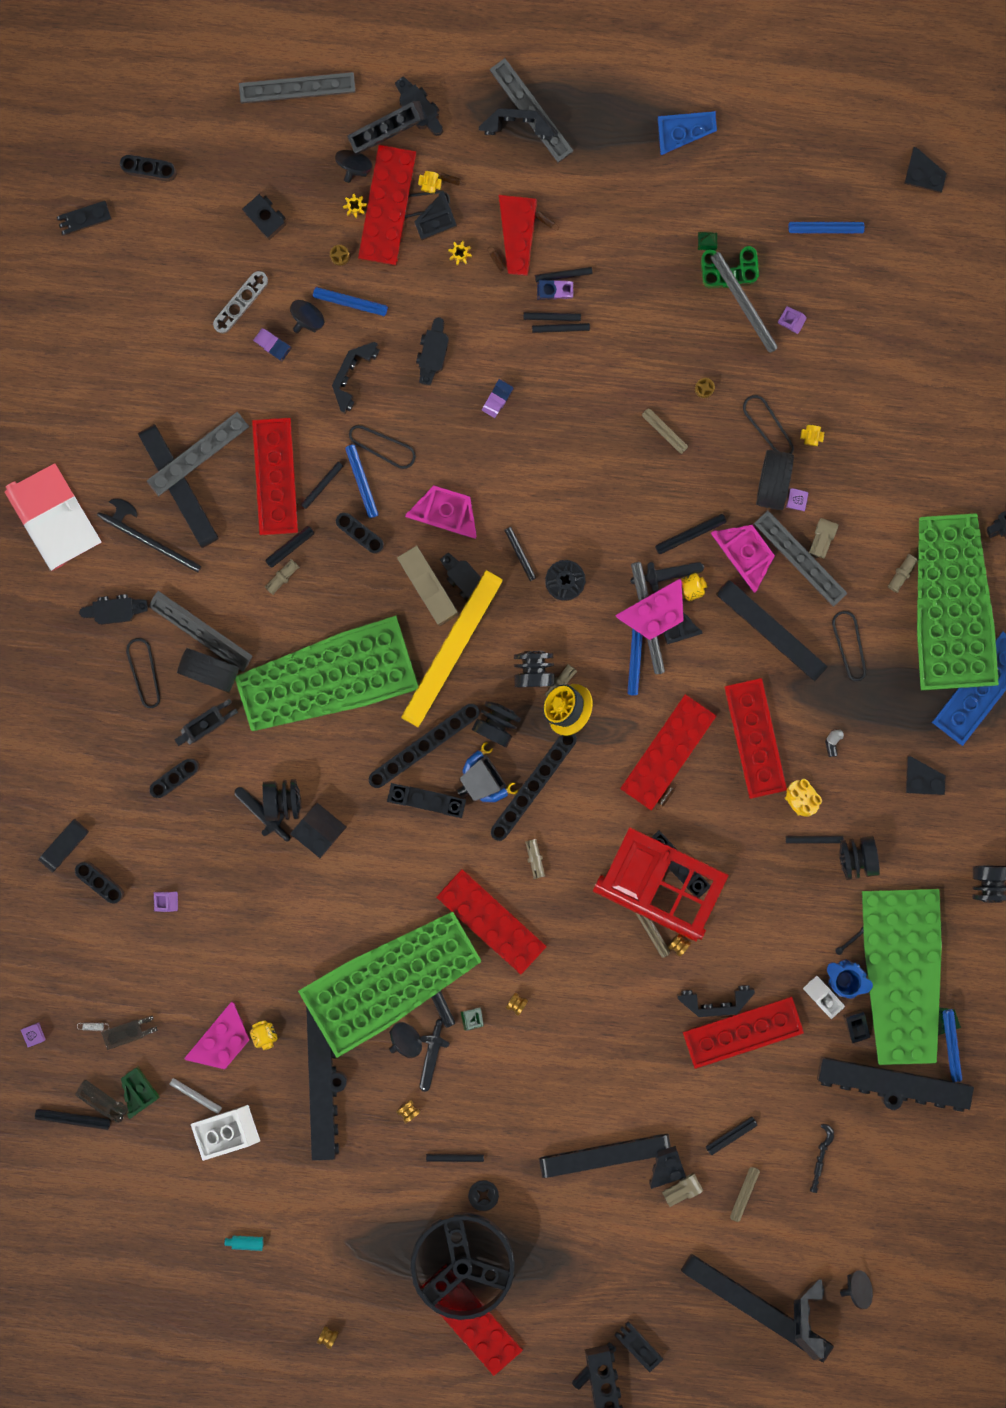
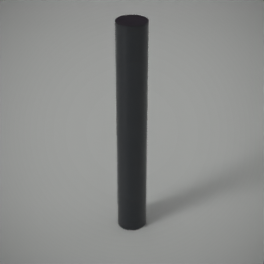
[535,267,593,282]
[523,312,581,321]
[532,323,590,333]
[300,462,344,509]
[504,527,536,581]
[785,836,844,844]
[426,1154,484,1162]

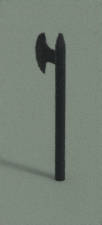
[97,499,202,573]

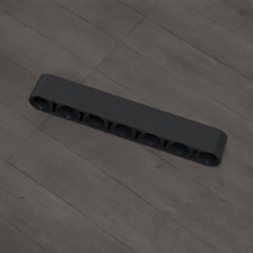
[138,424,219,548]
[716,580,828,681]
[368,704,480,788]
[491,734,577,841]
[538,1134,671,1178]

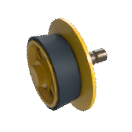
[543,684,593,736]

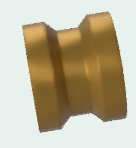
[330,245,350,266]
[695,378,715,398]
[668,934,691,957]
[505,992,528,1016]
[396,1100,420,1124]
[316,1326,338,1349]

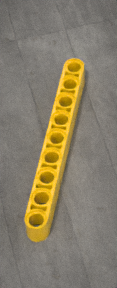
[401,570,503,727]

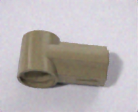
[809,518,839,559]
[662,1173,703,1207]

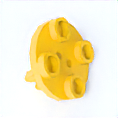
[785,779,822,817]

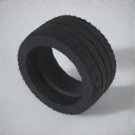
[756,450,794,510]
[177,648,239,692]

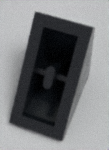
[843,1009,870,1044]

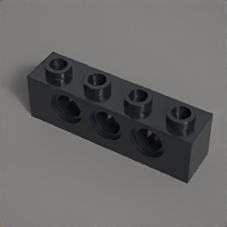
[347,101,428,153]
[584,1345,623,1408]

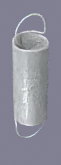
[77,1023,109,1031]

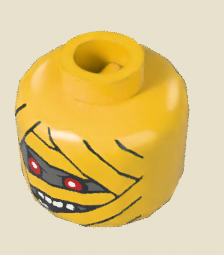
[681,573,707,601]
[250,1020,278,1050]

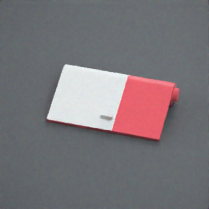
[4,463,102,571]

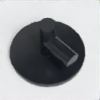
[335,150,373,183]
[290,300,325,333]
[389,1022,422,1058]
[840,1270,873,1309]

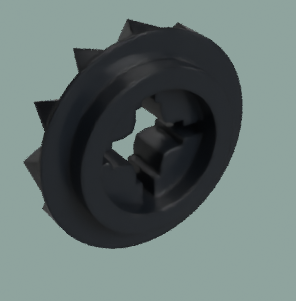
[468,1180,499,1211]

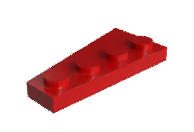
[499,195,537,276]

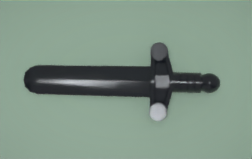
[630,562,704,592]
[235,787,291,842]
[420,1019,450,1091]

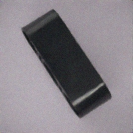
[120,155,177,182]
[336,513,384,554]
[149,758,200,798]
[38,819,89,873]
[75,861,124,904]

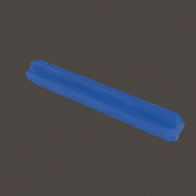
[788,222,865,233]
[313,287,388,316]
[345,444,378,518]
[628,629,643,696]
[943,1009,962,1082]

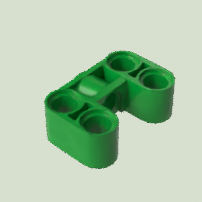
[701,246,759,288]

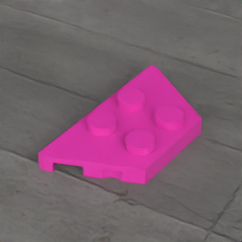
[405,485,477,539]
[710,525,775,593]
[615,578,683,640]
[184,1001,250,1069]

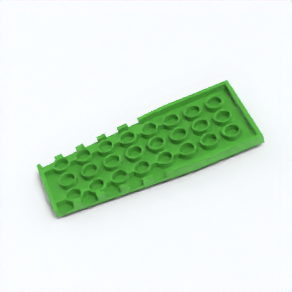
[917,514,999,691]
[235,616,418,731]
[862,889,942,1065]
[298,912,481,1058]

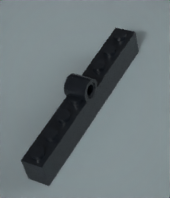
[306,1006,348,1161]
[817,1057,974,1112]

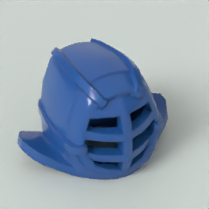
[827,959,873,998]

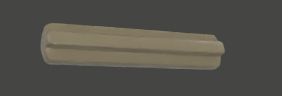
[642,408,688,454]
[636,913,670,958]
[730,1167,760,1222]

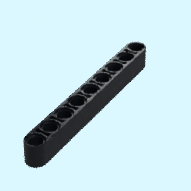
[681,1254,834,1363]

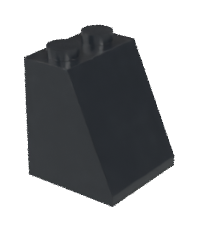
[290,803,347,858]

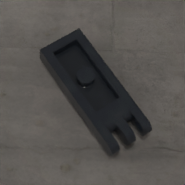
[57,201,112,235]
[614,1321,664,1373]

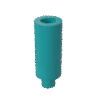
[225,1235,264,1251]

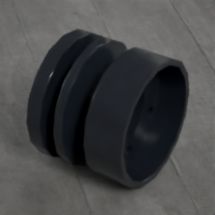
[545,560,586,601]
[514,651,554,687]
[472,701,521,748]
[262,779,301,822]
[839,836,880,880]
[972,865,1006,903]

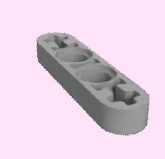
[213,271,268,334]

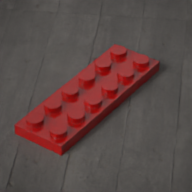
[358,145,417,266]
[252,418,298,536]
[724,678,787,799]
[620,694,716,811]
[436,869,547,975]
[683,996,804,1069]
[422,1263,523,1376]

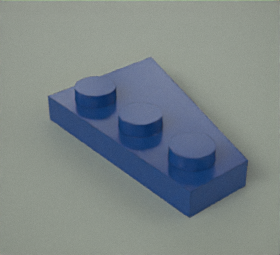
[658,111,717,155]

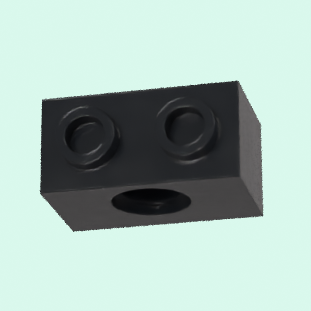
[242,194,286,240]

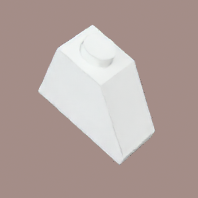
[803,976,845,1019]

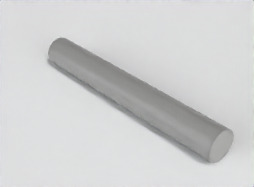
[169,1078,222,1114]

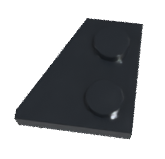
[904,147,947,193]
[414,191,457,241]
[663,612,703,645]
[906,756,946,795]
[649,1146,686,1189]

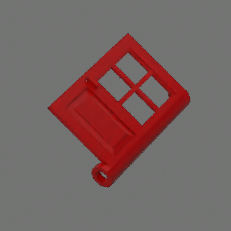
[592,827,729,942]

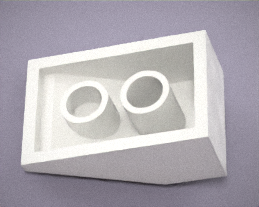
[191,1105,260,1160]

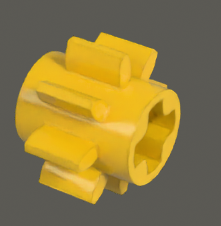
[418,171,442,193]
[343,194,367,219]
[448,241,472,266]
[800,425,825,446]

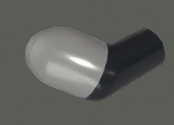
[825,730,844,757]

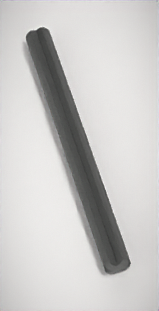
[711,252,778,353]
[631,562,665,675]

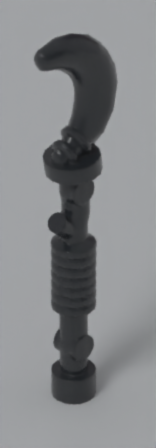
[810,1124,834,1193]

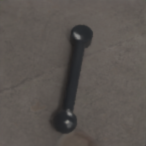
[835,927,864,955]

